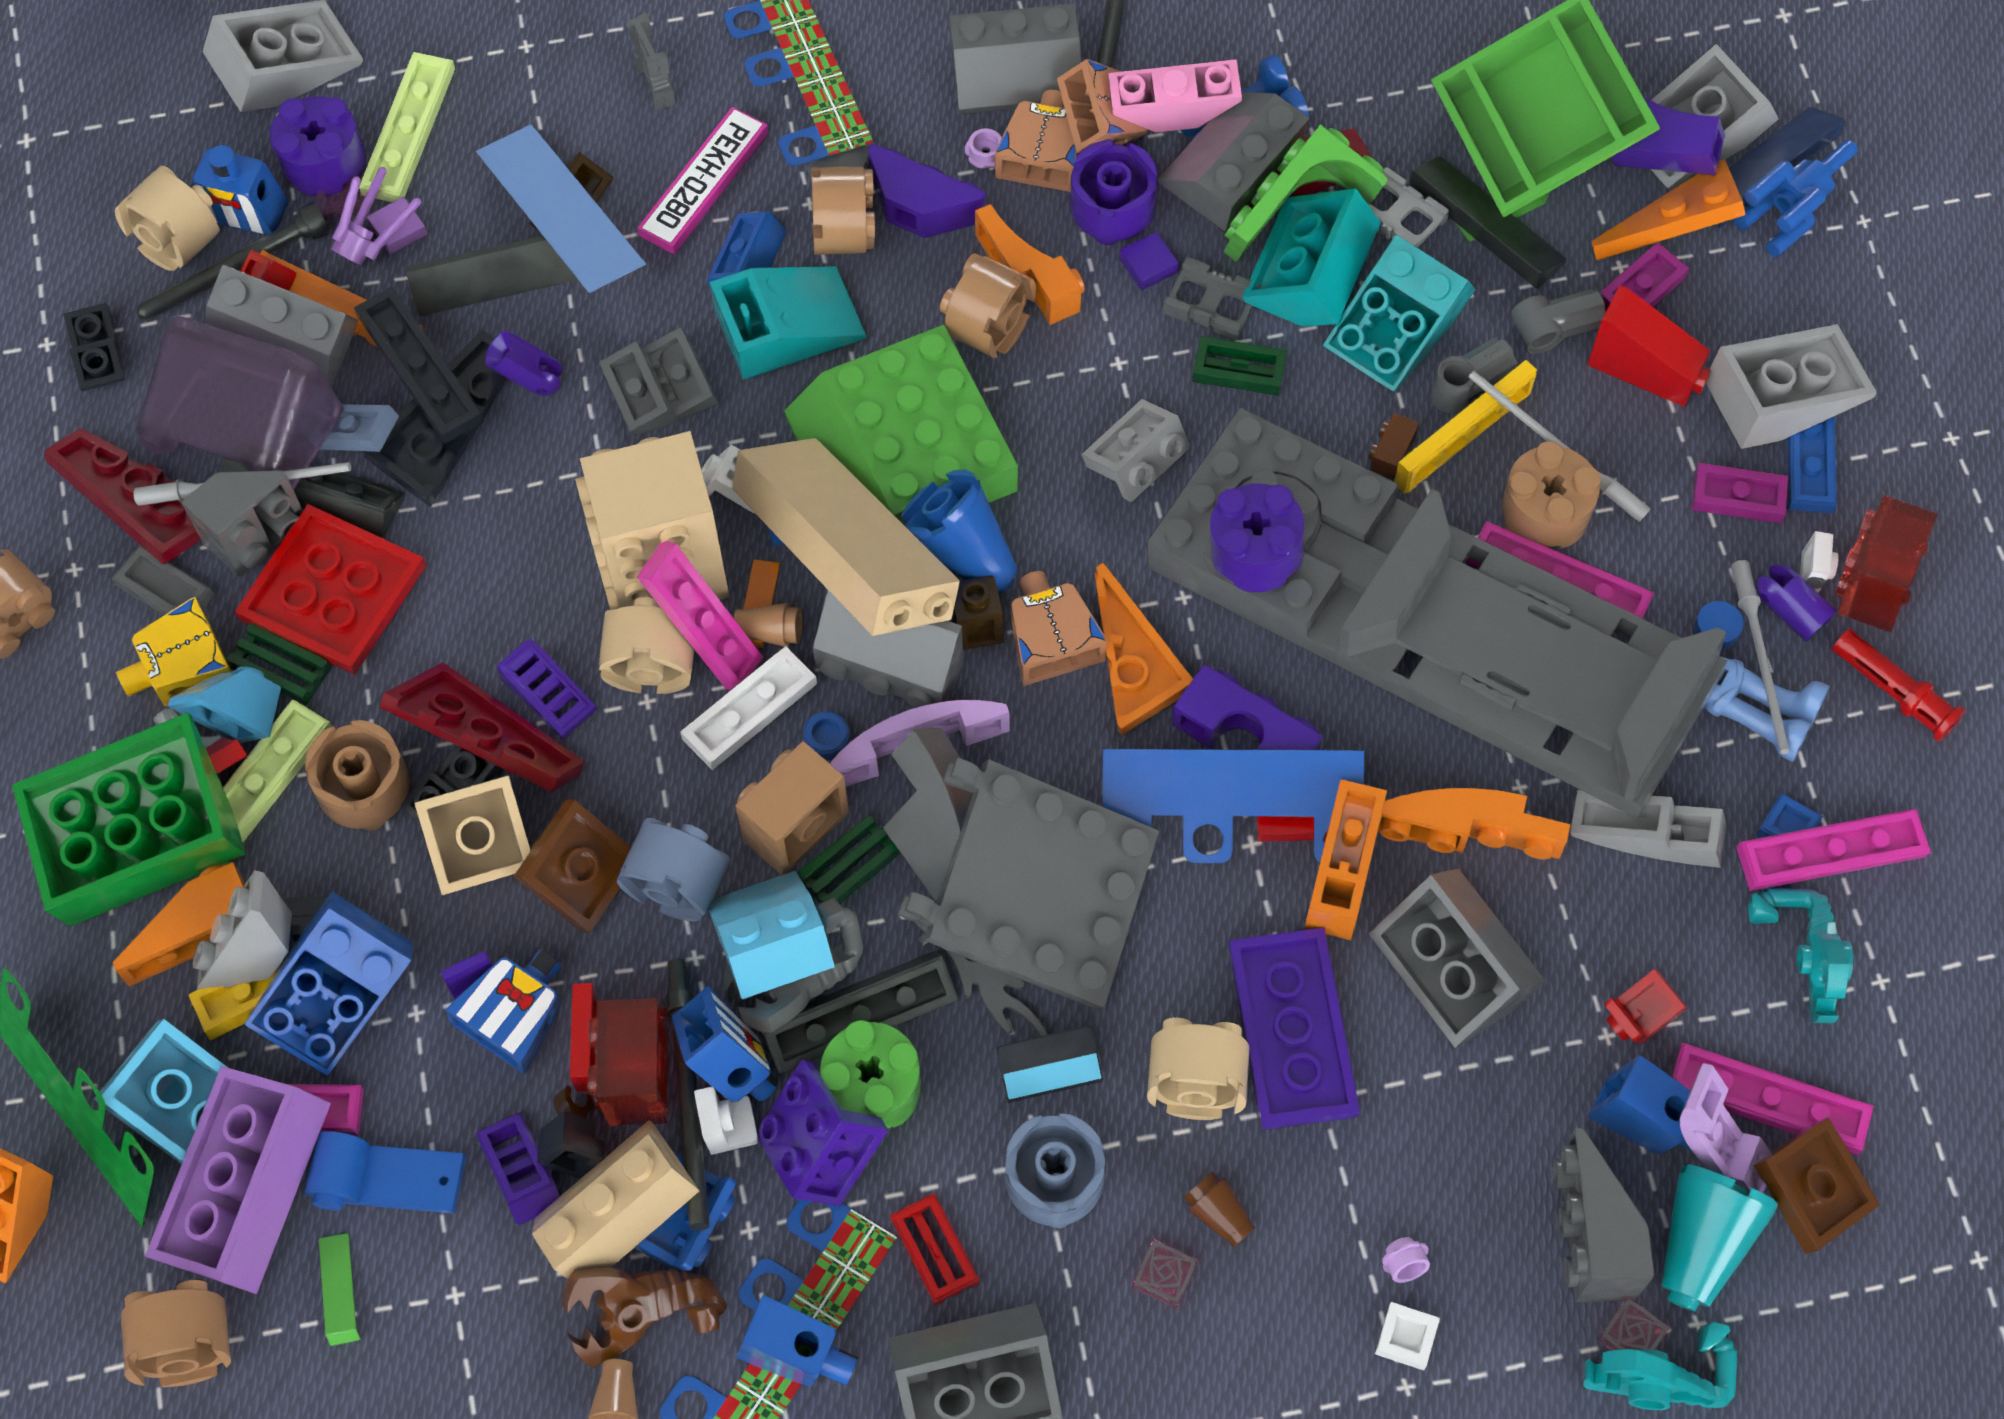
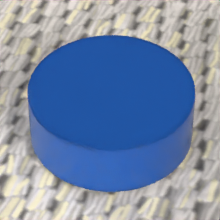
[1694,601,1744,649]
[803,711,850,760]

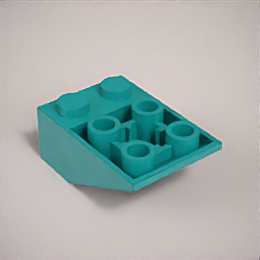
[1322,235,1476,393]
[710,266,866,380]

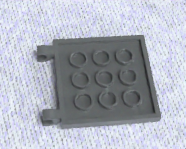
[897,758,1159,1010]

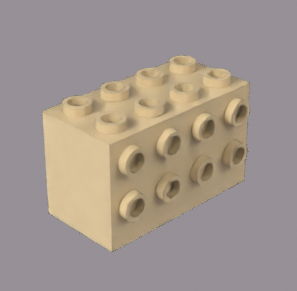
[575,431,730,610]

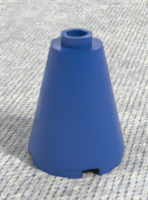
[901,469,1017,595]

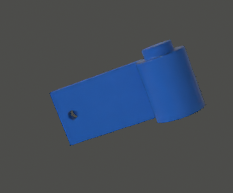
[304,1131,467,1214]

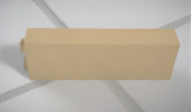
[732,438,960,636]

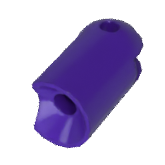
[485,330,563,396]
[1756,564,1838,642]

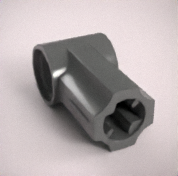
[1511,289,1605,354]
[1431,338,1518,414]

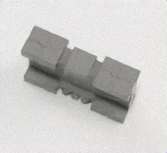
[1368,167,1449,248]

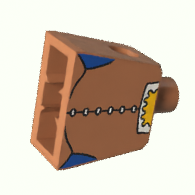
[1057,59,1148,153]
[995,90,1077,192]
[1011,571,1107,686]

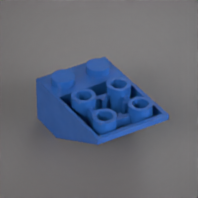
[244,891,413,1076]

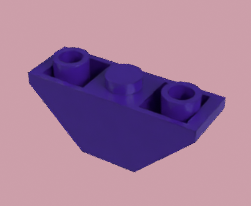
[868,143,986,238]

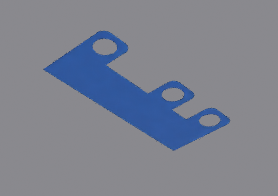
[1103,749,1364,863]

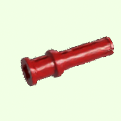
[1831,628,1966,743]

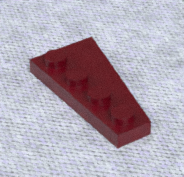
[44,428,201,565]
[379,662,585,792]

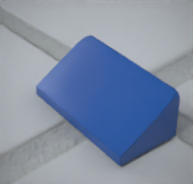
[706,211,786,286]

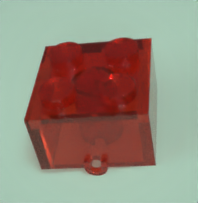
[1835,495,1938,633]
[588,998,668,1126]

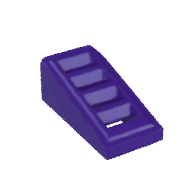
[497,638,597,739]
[475,1112,560,1225]

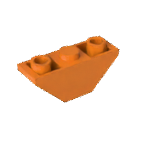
[0,1148,53,1284]

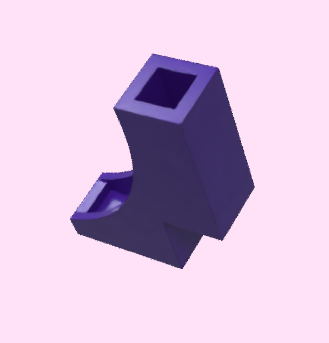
[1611,95,1725,175]

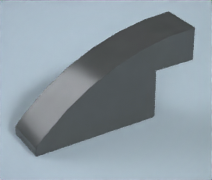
[883,728,973,902]

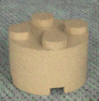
[115,166,220,271]
[599,597,694,694]
[1147,1018,1249,1120]

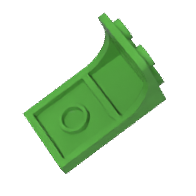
[1223,124,1388,262]

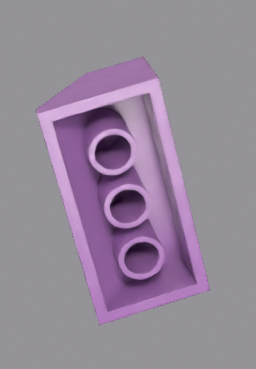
[145,1066,331,1294]

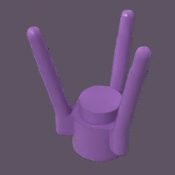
[331,167,421,266]

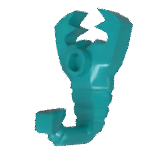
[1748,888,1853,1024]
[1583,1322,1738,1410]

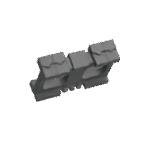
[627,13,676,110]
[1163,256,1261,340]

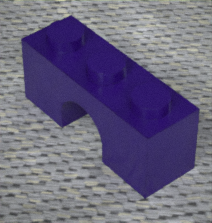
[1172,664,1323,750]

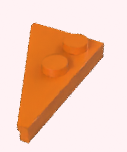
[1591,159,1746,260]
[1094,563,1193,736]

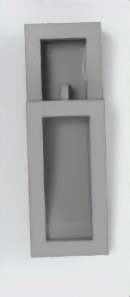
[1570,790,1727,868]

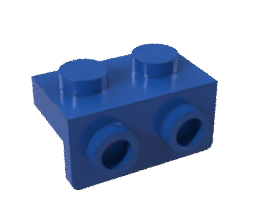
[634,1153,737,1271]

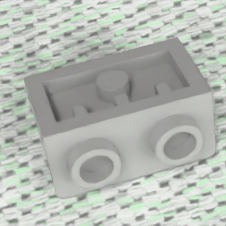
[1081,399,1190,502]

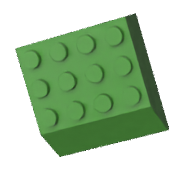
[1431,0,1660,217]
[784,325,1018,526]

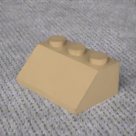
[532,1120,700,1279]

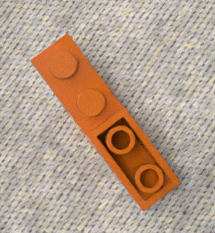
[1378,788,1571,859]

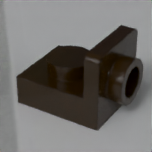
[954,576,1004,650]

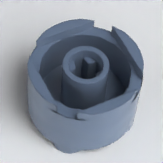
[617,817,731,922]
[1005,1113,1106,1228]

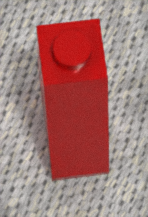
[1587,285,1711,407]

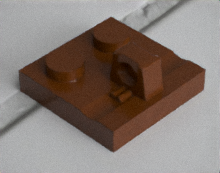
[513,799,631,933]
[1753,1117,1880,1254]

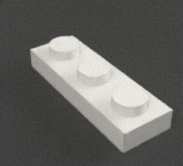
[680,646,817,770]

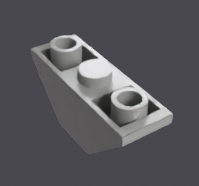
[193,870,292,990]

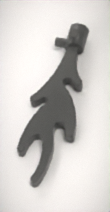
[915,922,1047,1037]

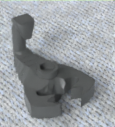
[724,898,863,1033]

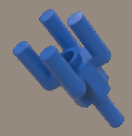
[1733,140,1858,257]

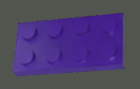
[1228,928,1360,1130]

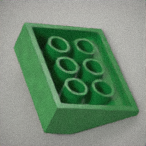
[12,712,246,927]

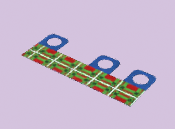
[723,0,874,166]
[660,1199,897,1419]

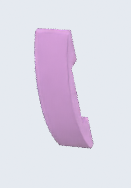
[830,700,1010,787]
[1680,1063,1771,1193]

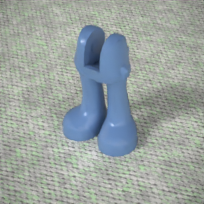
[1704,657,1830,762]

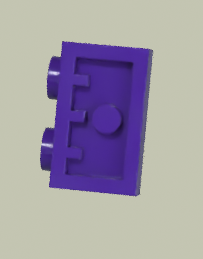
[757,1060,888,1207]

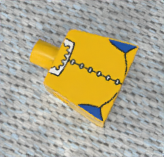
[116,597,231,707]

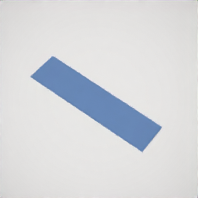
[476,124,647,293]

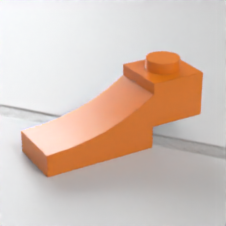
[975,204,1085,325]

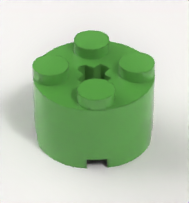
[820,1020,921,1128]

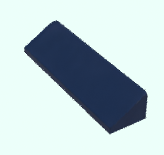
[1715,107,1845,228]

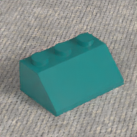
[1242,189,1381,327]

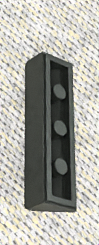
[1410,156,1567,289]
[405,235,578,316]
[221,440,404,538]
[762,951,958,1074]

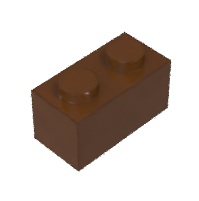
[1368,413,1419,480]

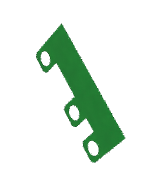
[0,968,154,1227]

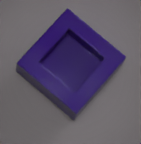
[1119,231,1179,291]

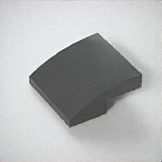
[599,327,719,435]

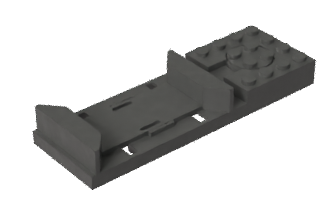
[1147,408,1728,819]

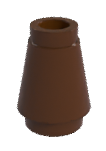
[1183,1171,1256,1247]

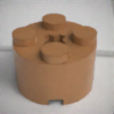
[811,166,875,255]
[940,253,1036,358]
[1501,441,1601,549]
[0,549,55,659]
[305,720,411,831]
[121,1280,231,1387]

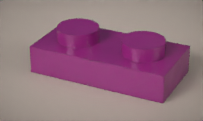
[1600,242,1690,311]
[1691,463,1788,523]

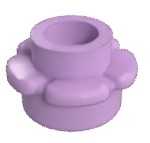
[965,129,1001,169]
[1382,1237,1430,1283]

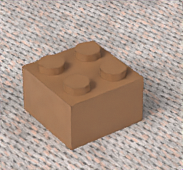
[735,741,849,875]

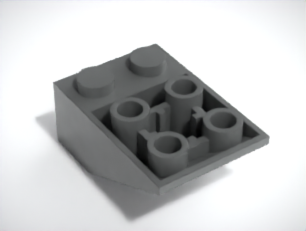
[1553,1128,1654,1303]

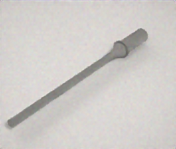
[1468,370,1651,522]
[134,462,351,506]
[1731,560,1790,754]

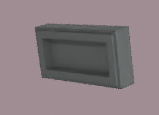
[111,545,214,615]

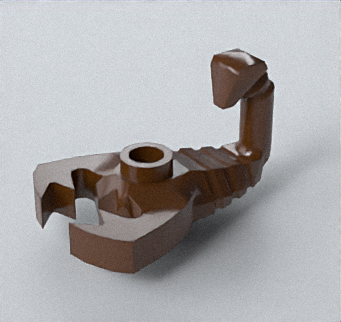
[562,1267,727,1368]

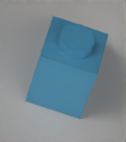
[168,667,281,743]

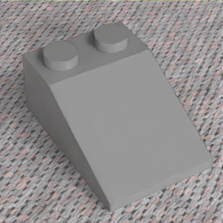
[202,0,363,112]
[1650,44,1779,191]
[1706,324,1877,449]

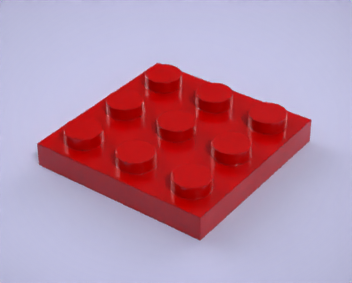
[235,504,427,675]

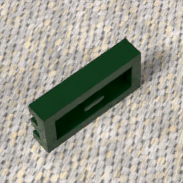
[1192,336,1287,396]
[226,623,331,705]
[797,815,901,904]

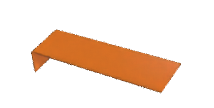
[744,559,780,648]

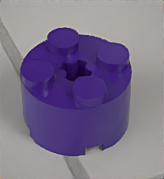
[270,97,367,197]
[1070,140,1157,245]
[1210,483,1304,592]

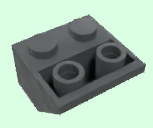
[181,471,303,577]

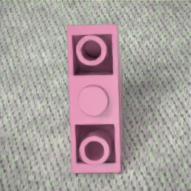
[1108,59,1242,132]

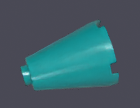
[1661,1164,1778,1312]

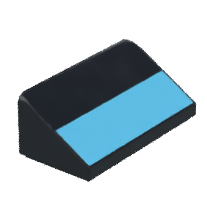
[996,1026,1103,1103]

